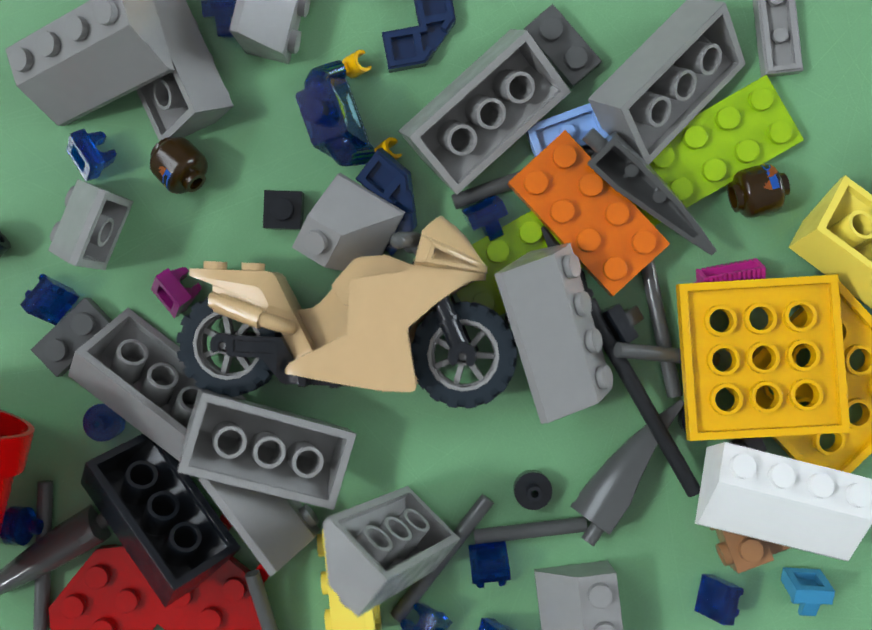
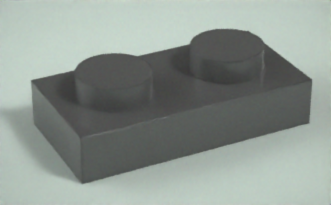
[524,4,602,89]
[31,297,112,377]

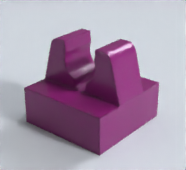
[151,267,202,318]

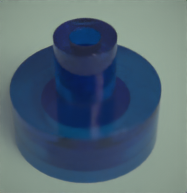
[83,403,126,442]
[0,506,44,546]

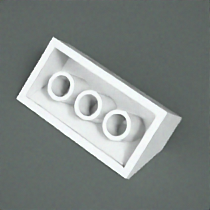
[695,442,872,561]

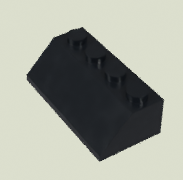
[81,434,241,608]

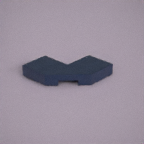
[382,0,456,73]
[356,147,417,256]

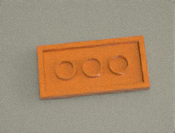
[507,130,670,297]

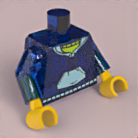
[296,50,402,167]

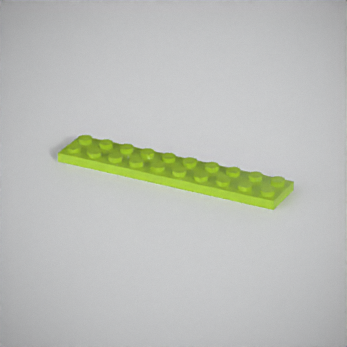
[456,74,804,329]

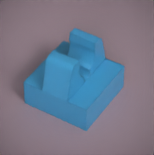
[781,567,835,616]

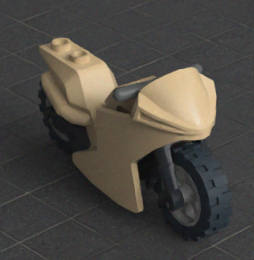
[176,216,517,409]

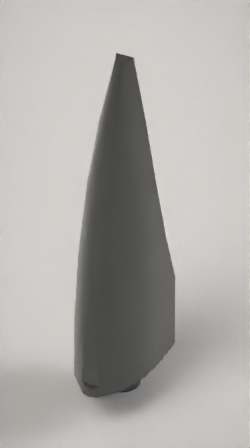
[582,128,717,255]
[570,400,684,546]
[0,504,112,595]

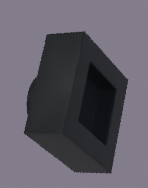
[263,190,304,231]

